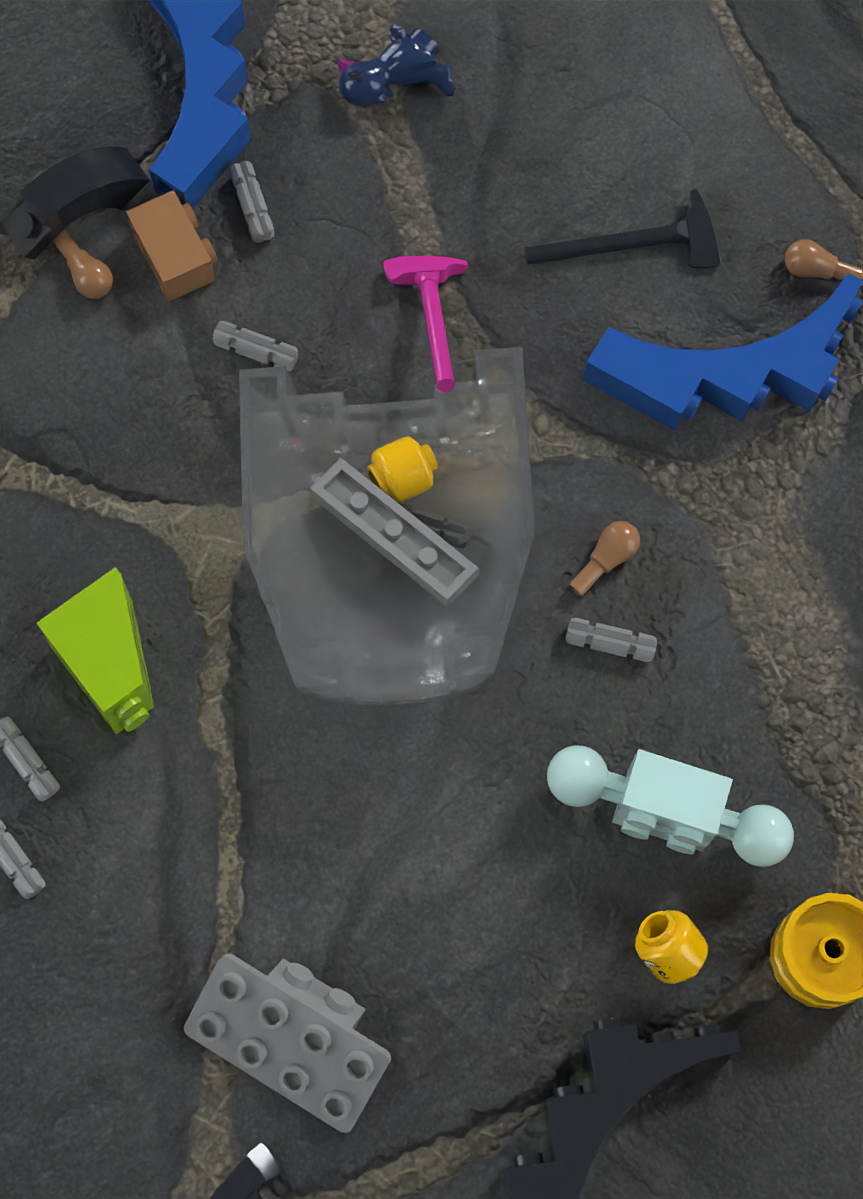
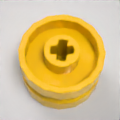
[770,893,863,1009]

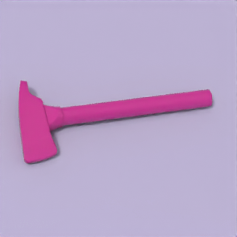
[383,256,468,393]

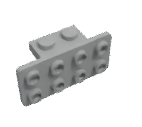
[184,954,391,1133]

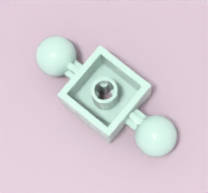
[547,745,794,867]

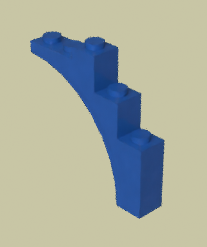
[146,0,251,209]
[583,273,863,431]

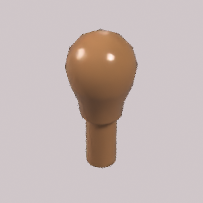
[52,230,113,299]
[784,239,863,287]
[569,521,640,597]

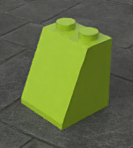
[37,567,154,735]

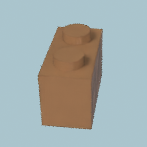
[126,190,218,302]

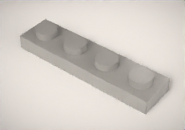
[310,458,479,608]

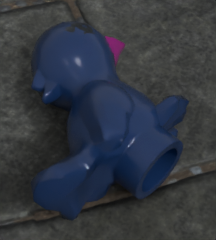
[338,23,455,107]

